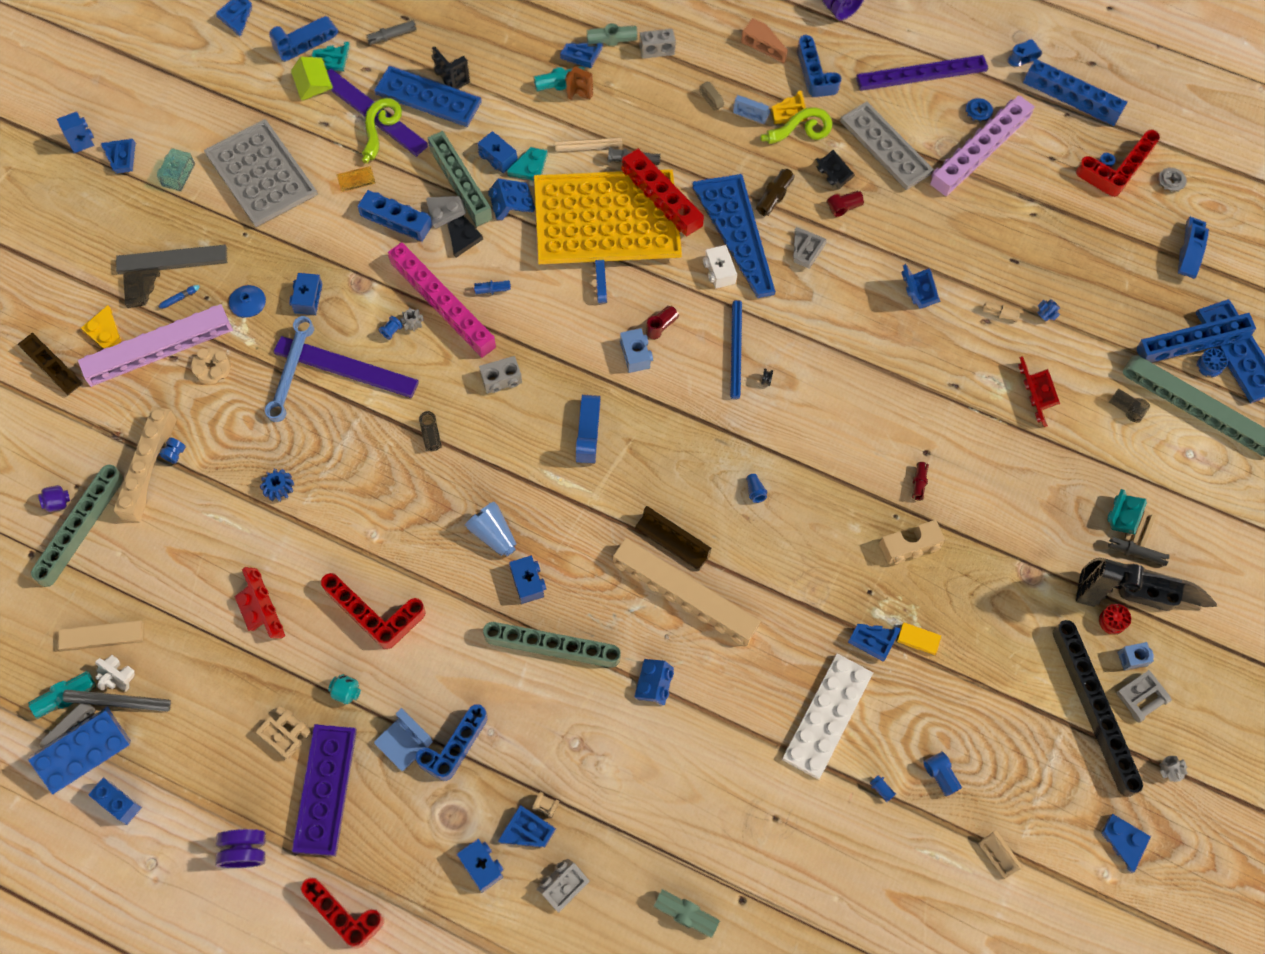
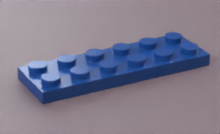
[374,65,482,127]
[1195,299,1265,404]

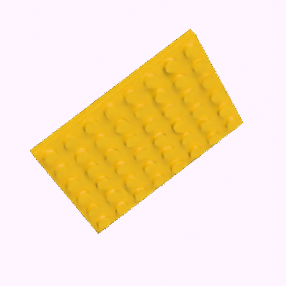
[534,169,682,264]

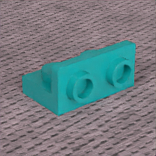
[1107,489,1147,535]

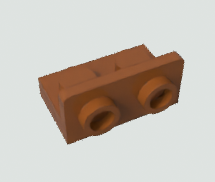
[565,66,593,100]

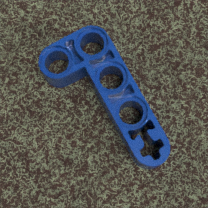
[269,16,338,61]
[797,35,841,97]
[576,394,601,464]
[416,704,487,781]

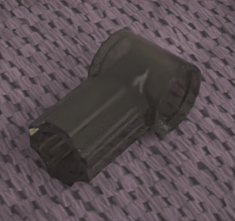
[1109,388,1150,423]
[419,411,442,452]

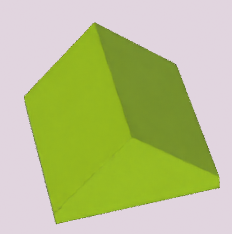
[291,56,333,101]

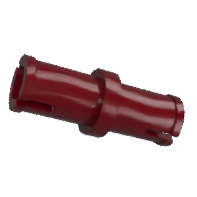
[912,462,929,501]

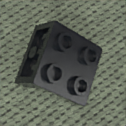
[431,46,470,89]

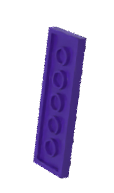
[292,724,357,857]

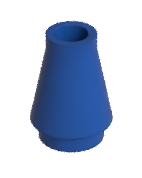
[746,474,767,503]

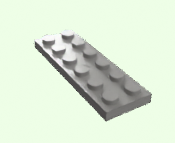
[840,102,934,190]

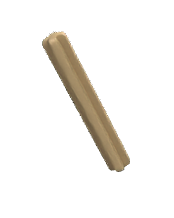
[555,138,623,152]

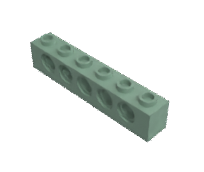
[427,131,492,227]

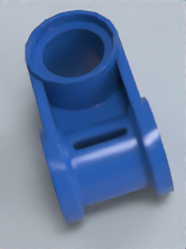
[1008,39,1043,67]

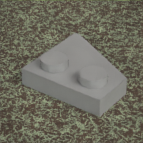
[426,196,466,228]
[794,227,826,269]

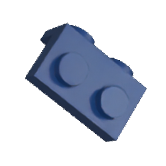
[634,659,674,706]

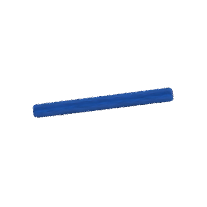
[730,300,742,399]

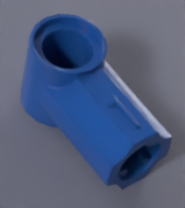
[923,751,962,797]

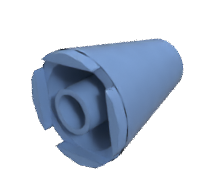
[465,501,517,557]

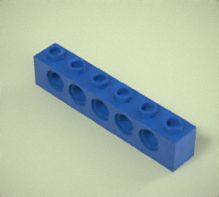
[1023,59,1128,126]
[1136,313,1256,363]

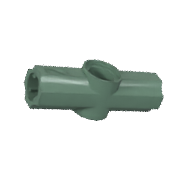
[587,23,638,46]
[653,889,720,938]

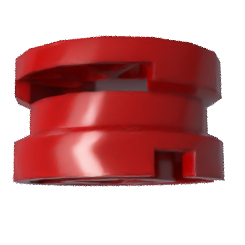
[1099,604,1132,635]

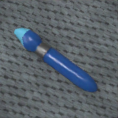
[159,285,200,309]

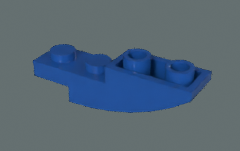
[1178,216,1209,279]

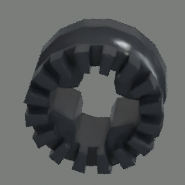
[761,368,773,386]

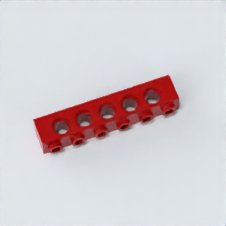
[621,148,704,237]

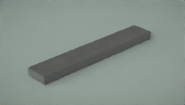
[116,244,228,274]

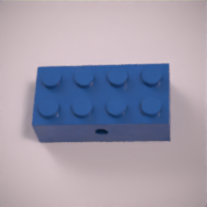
[28,706,131,795]

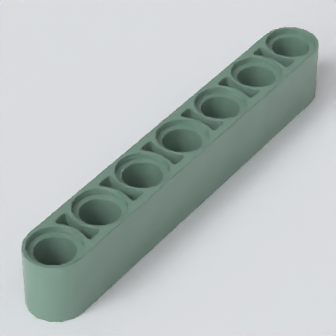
[31,465,123,587]
[483,622,621,668]

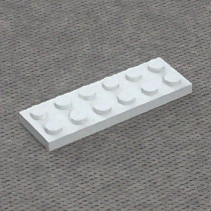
[782,653,873,780]

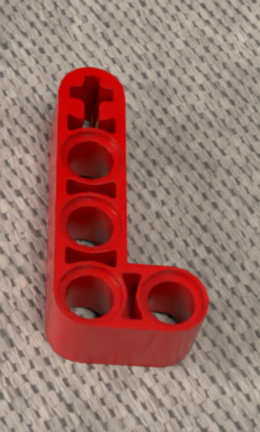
[301,878,384,948]

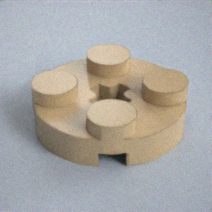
[191,348,231,384]

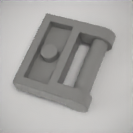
[1116,670,1171,723]

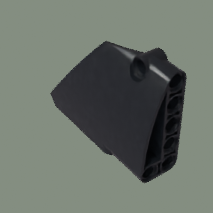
[1075,557,1217,611]

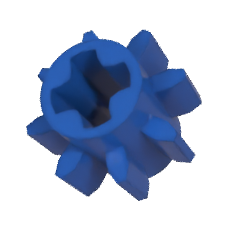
[1037,299,1060,321]

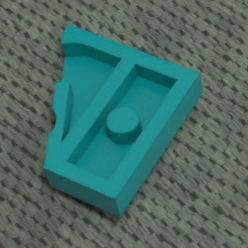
[311,41,350,72]
[507,147,548,181]

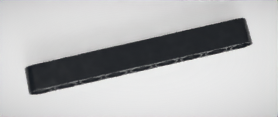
[1053,620,1143,797]

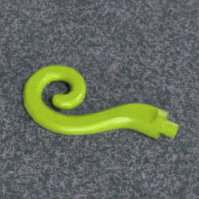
[362,98,402,164]
[760,107,832,144]

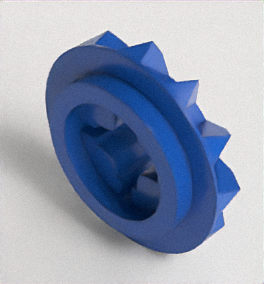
[965,98,993,122]

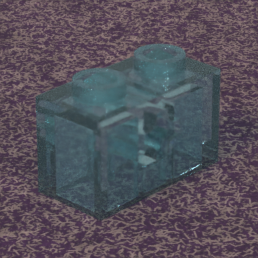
[157,148,195,191]

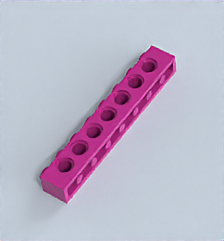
[388,242,496,358]

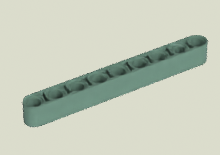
[1123,355,1265,457]

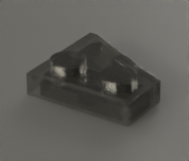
[123,268,161,308]

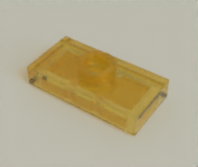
[337,166,376,192]

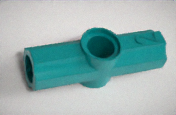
[534,67,584,91]
[29,671,96,719]

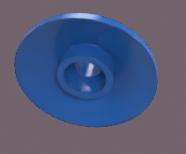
[229,285,266,318]

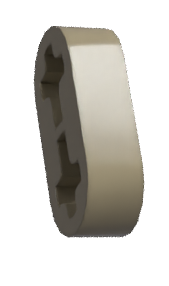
[700,81,724,111]

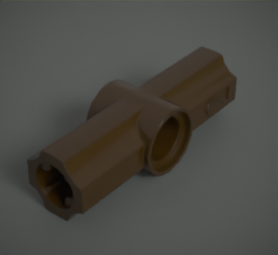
[756,168,795,216]

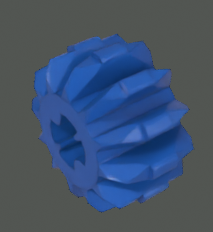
[260,468,294,502]

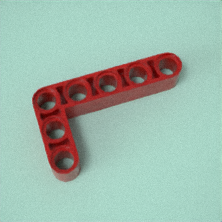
[1076,129,1160,197]
[321,573,426,649]

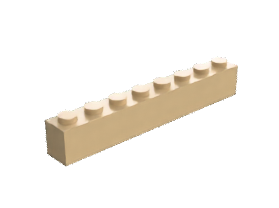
[613,538,761,646]

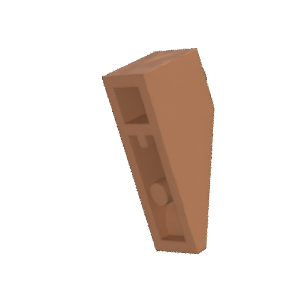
[741,18,788,63]

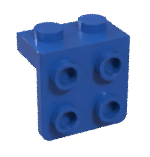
[488,178,535,220]
[901,264,941,309]

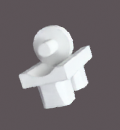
[95,655,135,692]

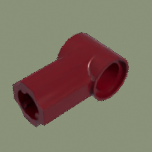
[826,190,864,217]
[646,306,679,339]

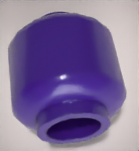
[38,485,70,513]

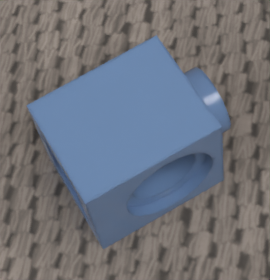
[1118,642,1154,671]

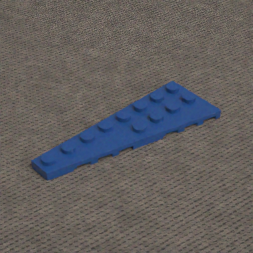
[692,174,776,298]

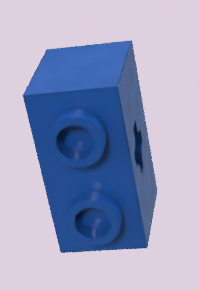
[57,111,94,153]
[478,131,518,173]
[289,273,323,315]
[509,555,547,604]
[88,778,142,825]
[457,839,504,893]

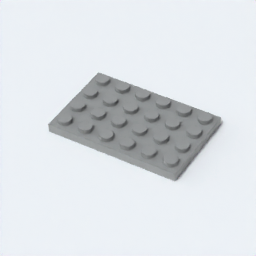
[204,119,318,227]

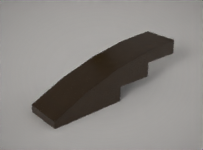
[18,332,83,395]

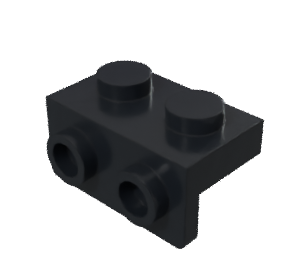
[815,149,855,189]

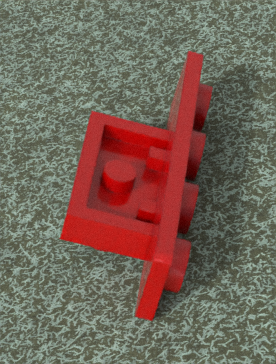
[1018,356,1061,427]
[234,567,286,639]

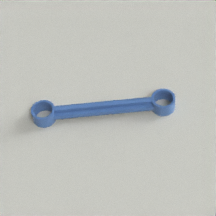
[265,316,314,422]

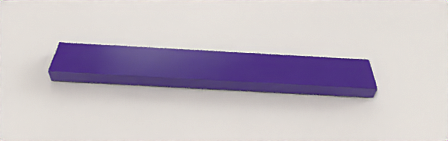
[856,55,989,91]
[327,69,428,157]
[274,336,419,398]

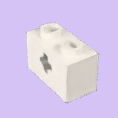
[703,245,737,289]

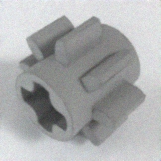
[400,308,424,332]
[1159,756,1188,782]

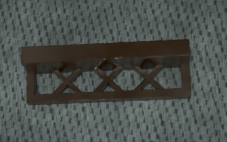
[635,506,712,571]

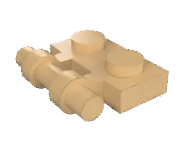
[255,707,312,760]

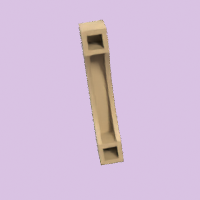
[114,406,177,523]

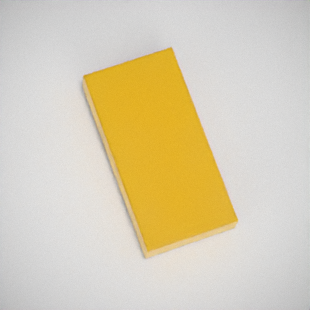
[897,622,942,655]

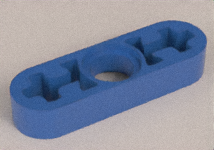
[595,260,607,303]

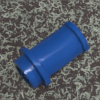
[870,775,896,803]

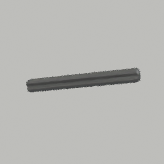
[63,690,171,712]

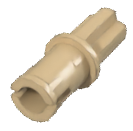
[983,301,1020,322]

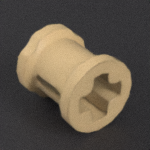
[532,792,559,818]

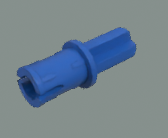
[474,280,511,295]

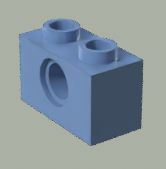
[620,328,653,373]

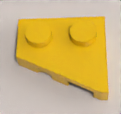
[771,90,808,124]
[81,305,122,349]

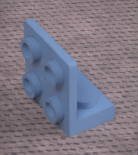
[374,708,433,771]

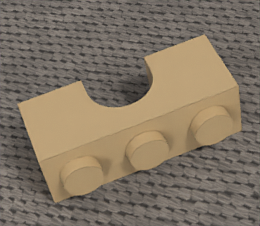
[879,520,945,564]

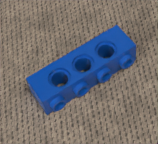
[358,190,432,242]

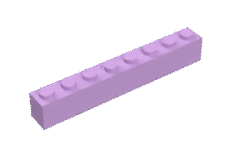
[78,304,233,387]

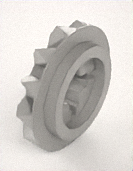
[1158,168,1187,193]

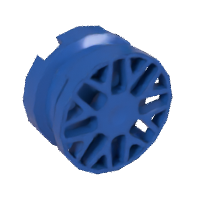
[1197,348,1228,378]

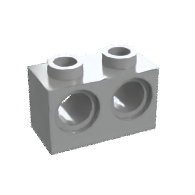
[639,28,676,59]
[479,356,522,393]

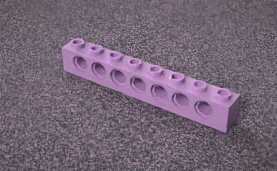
[930,95,1035,196]

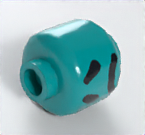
[328,674,361,704]

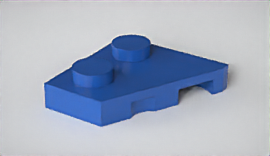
[216,0,252,36]
[560,43,603,68]
[101,138,136,174]
[848,624,901,662]
[498,805,556,847]
[1101,814,1151,873]

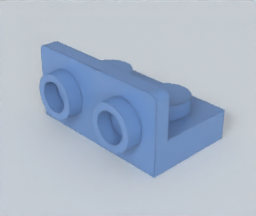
[733,95,770,124]

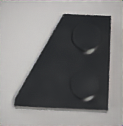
[447,215,483,258]

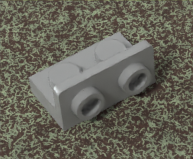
[537,859,590,913]

